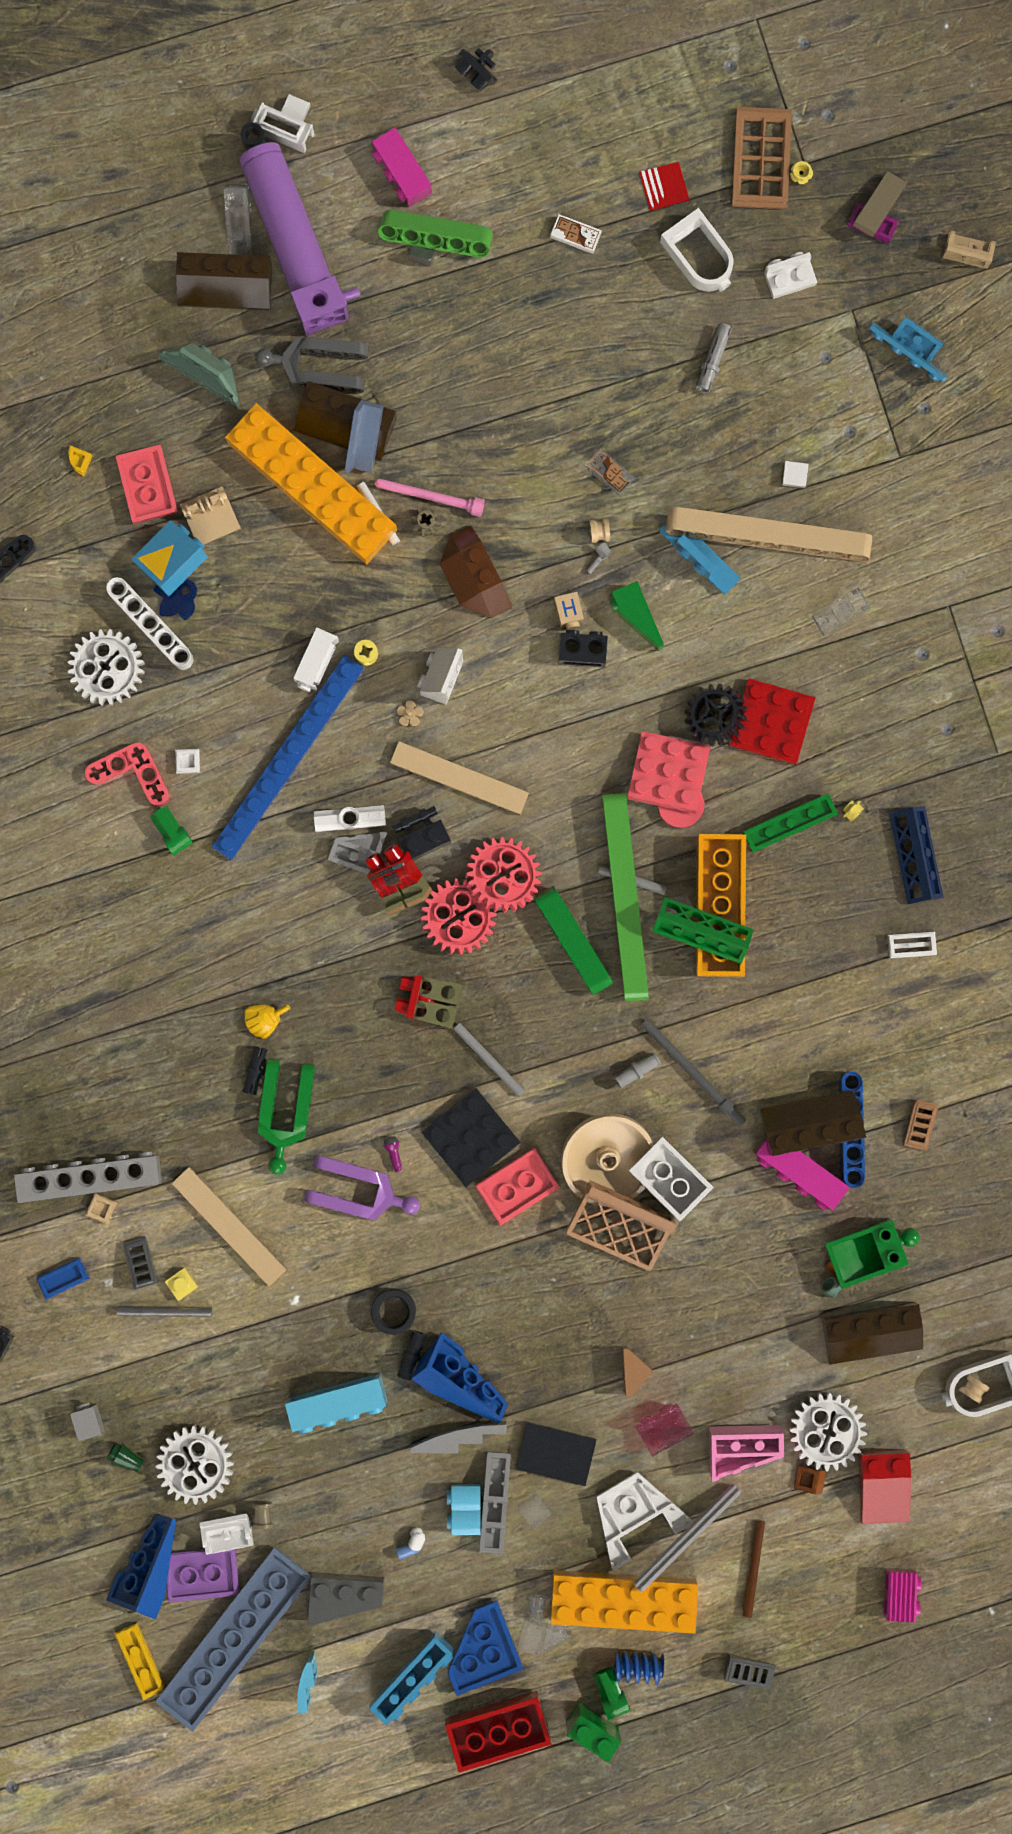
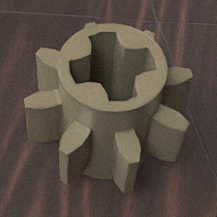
[412,506,441,537]

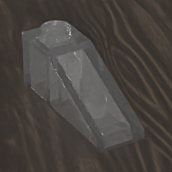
[224,184,252,255]

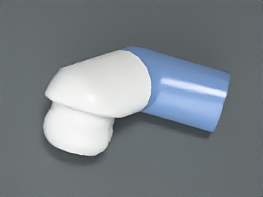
[396,1527,425,1560]

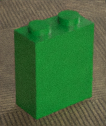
[566,1701,622,1763]

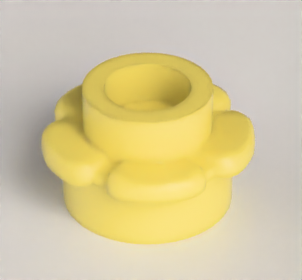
[790,161,813,184]
[843,800,864,821]

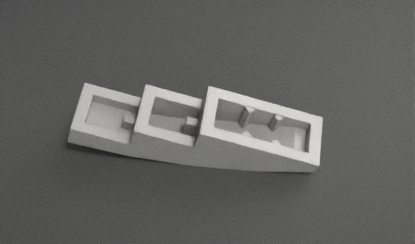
[410,1422,507,1453]
[479,1452,511,1555]

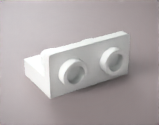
[764,252,817,299]

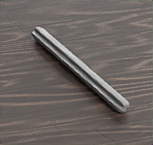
[633,1484,741,1592]

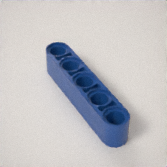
[838,1072,865,1188]

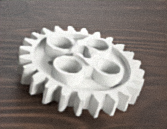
[68,629,145,706]
[789,1392,867,1471]
[156,1425,234,1505]

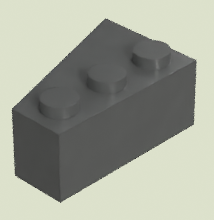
[307,1572,384,1627]

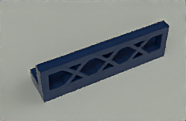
[889,806,944,904]

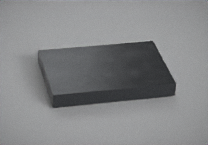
[516,1421,597,1486]

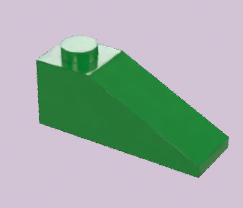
[609,581,664,651]

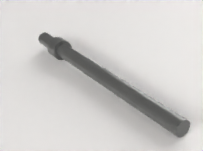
[641,1018,746,1127]

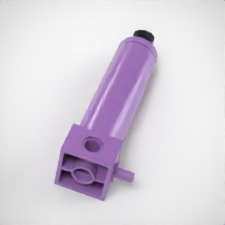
[239,122,361,337]

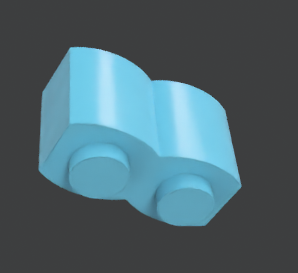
[447,1484,481,1535]

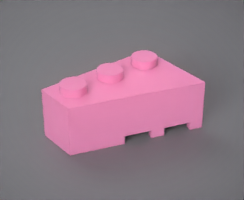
[709,1425,784,1482]

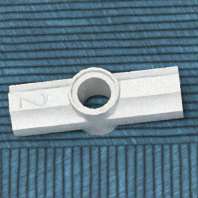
[314,805,386,832]

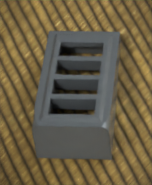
[123,1237,159,1290]
[724,1654,776,1689]

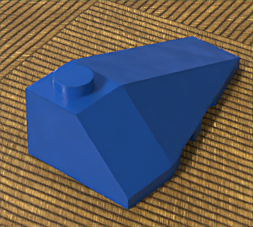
[411,1332,508,1424]
[106,1514,176,1620]

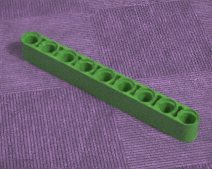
[602,792,649,1002]

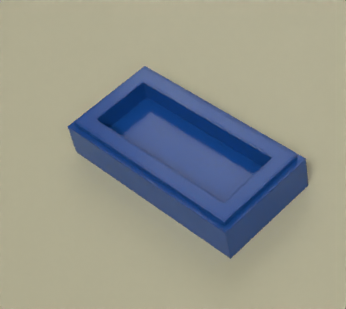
[36,1257,90,1300]

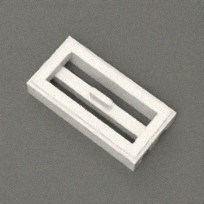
[887,932,937,959]

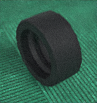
[371,1288,416,1335]

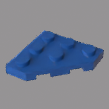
[448,1600,524,1696]

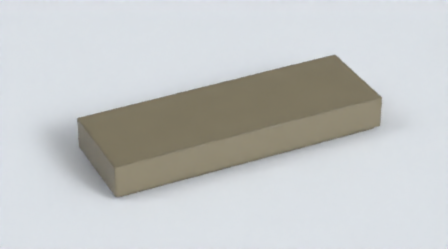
[853,171,907,237]

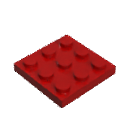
[729,678,816,765]

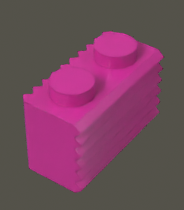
[884,1568,922,1623]

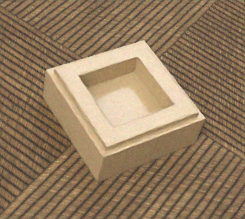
[85,1193,117,1224]

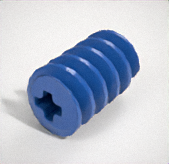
[614,1650,664,1685]

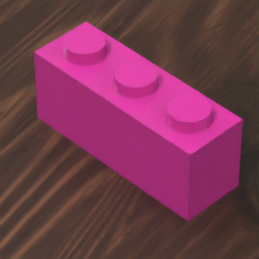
[371,127,432,207]

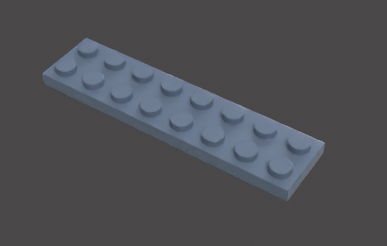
[155,1546,312,1732]

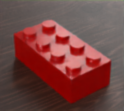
[445,1691,552,1773]

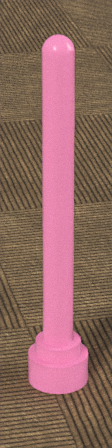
[375,479,485,517]

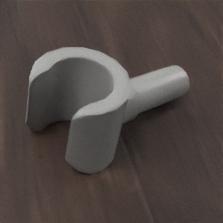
[586,543,611,574]

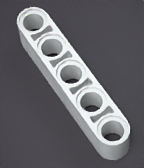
[106,577,194,670]

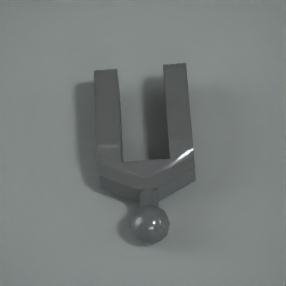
[255,337,369,393]

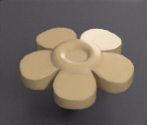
[397,700,424,727]

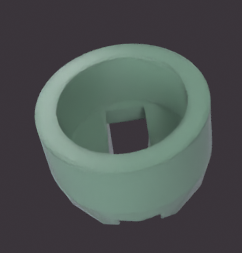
[820,1277,841,1298]

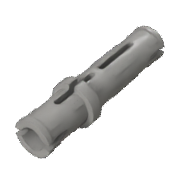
[696,323,732,393]

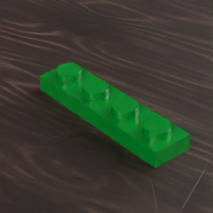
[742,793,838,854]

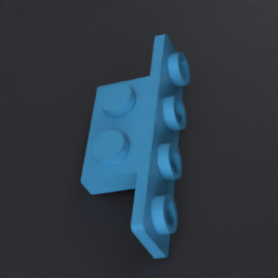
[869,316,948,382]
[659,522,740,595]

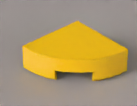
[68,445,93,477]

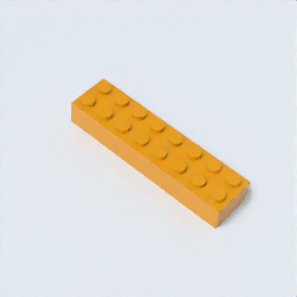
[225,403,397,565]

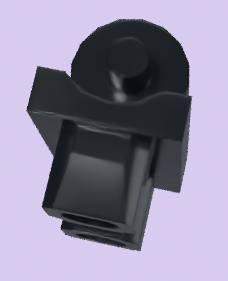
[455,48,498,91]

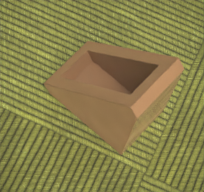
[622,1346,653,1397]

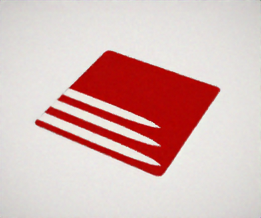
[639,162,689,211]

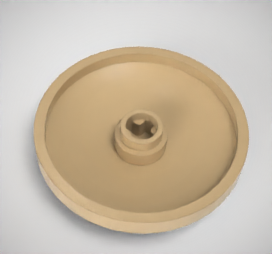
[561,1113,654,1206]

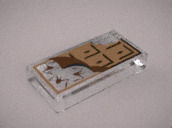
[585,448,635,497]

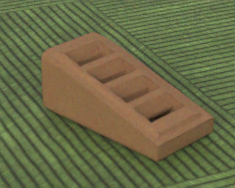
[903,1100,938,1151]

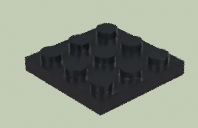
[421,1088,521,1187]

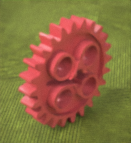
[465,837,542,913]
[420,879,497,956]

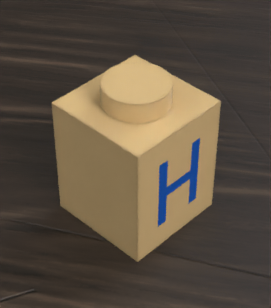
[554,592,584,630]

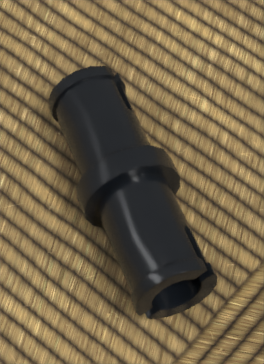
[242,1046,268,1095]
[397,1330,427,1381]

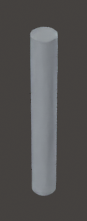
[598,865,667,895]

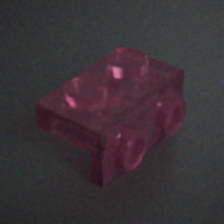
[636,1403,694,1457]

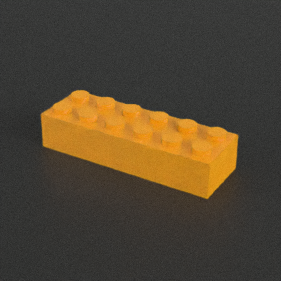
[695,834,746,978]
[550,1570,698,1633]

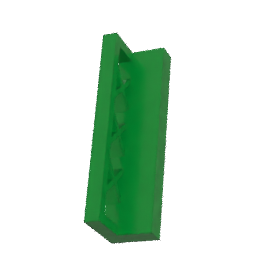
[652,897,754,964]

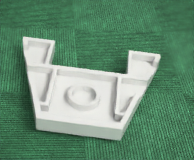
[596,1471,693,1572]

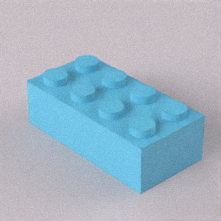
[285,1373,388,1434]

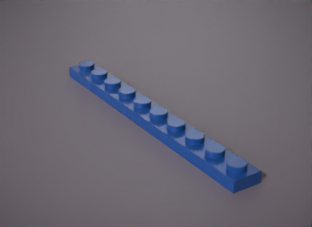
[212,655,364,860]

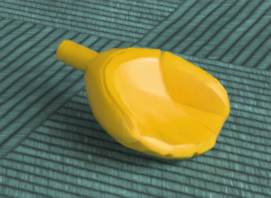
[245,1004,290,1039]

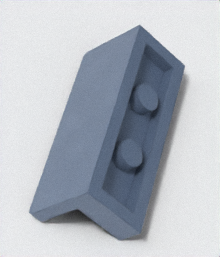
[344,400,384,475]

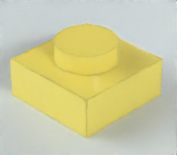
[165,1268,199,1301]

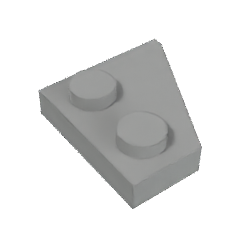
[328,832,387,874]

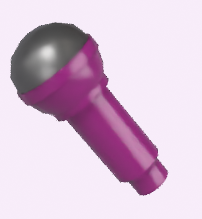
[383,1136,402,1172]

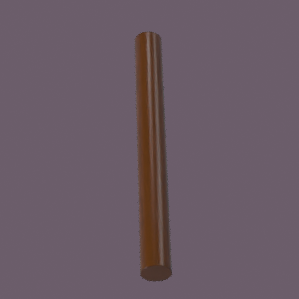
[742,1520,765,1618]

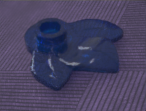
[153,579,197,620]

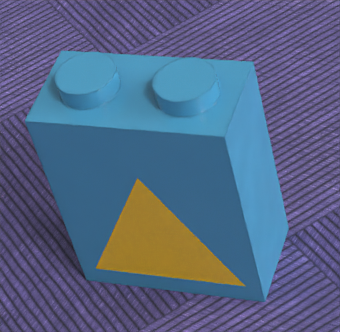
[131,520,208,596]

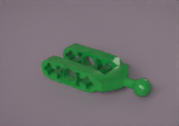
[258,1058,315,1175]

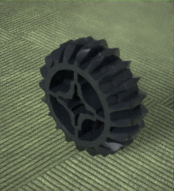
[684,684,748,747]

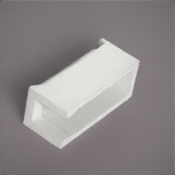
[251,103,314,154]
[294,627,339,692]

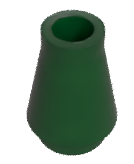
[107,1442,144,1473]

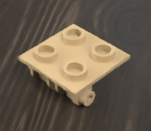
[180,486,241,545]

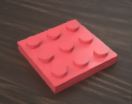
[627,731,711,814]

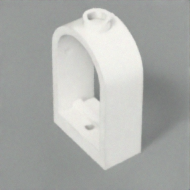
[660,208,733,292]
[942,1351,1012,1417]

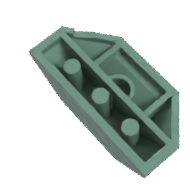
[158,343,240,409]

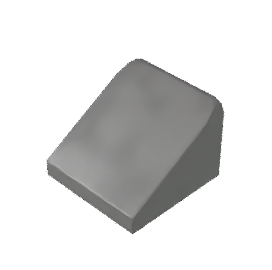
[409,246,436,266]

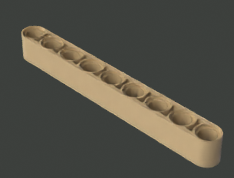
[666,507,872,561]

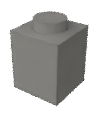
[70,1402,105,1442]

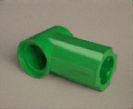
[150,806,193,856]
[593,1667,631,1720]

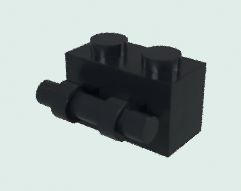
[392,806,451,861]

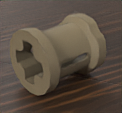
[251,1502,273,1529]

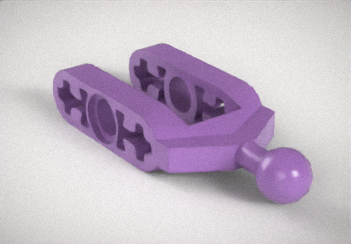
[303,1155,420,1220]

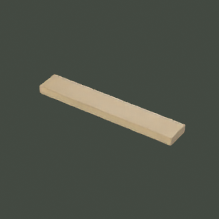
[390,742,529,815]
[172,1167,287,1287]

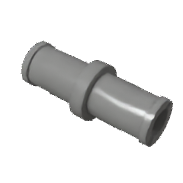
[613,1052,661,1089]

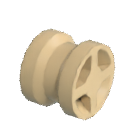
[589,518,610,544]
[959,1374,990,1404]

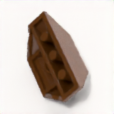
[439,525,512,618]

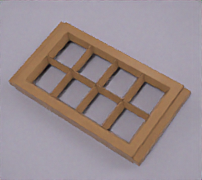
[732,107,792,210]

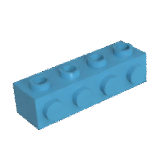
[369,1631,453,1726]

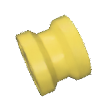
[354,640,378,666]

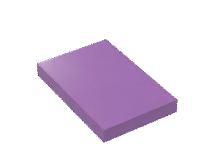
[166,1549,240,1603]

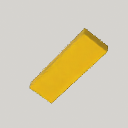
[114,1622,166,1700]

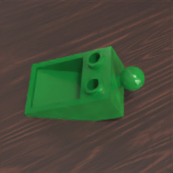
[825,1219,920,1289]

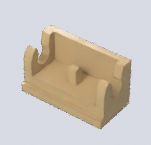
[943,231,996,269]

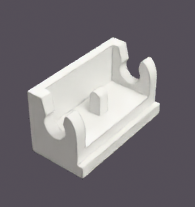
[200,1514,254,1555]

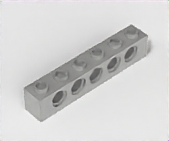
[14,1151,162,1203]

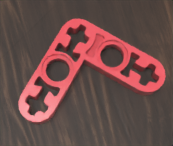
[85,743,170,807]

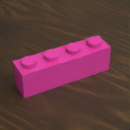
[754,1137,850,1211]

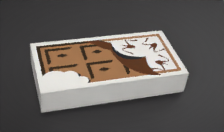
[550,214,602,254]

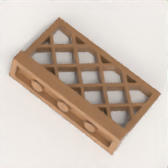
[565,1180,677,1272]

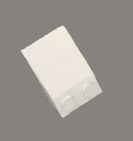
[418,648,463,705]
[629,1137,714,1222]

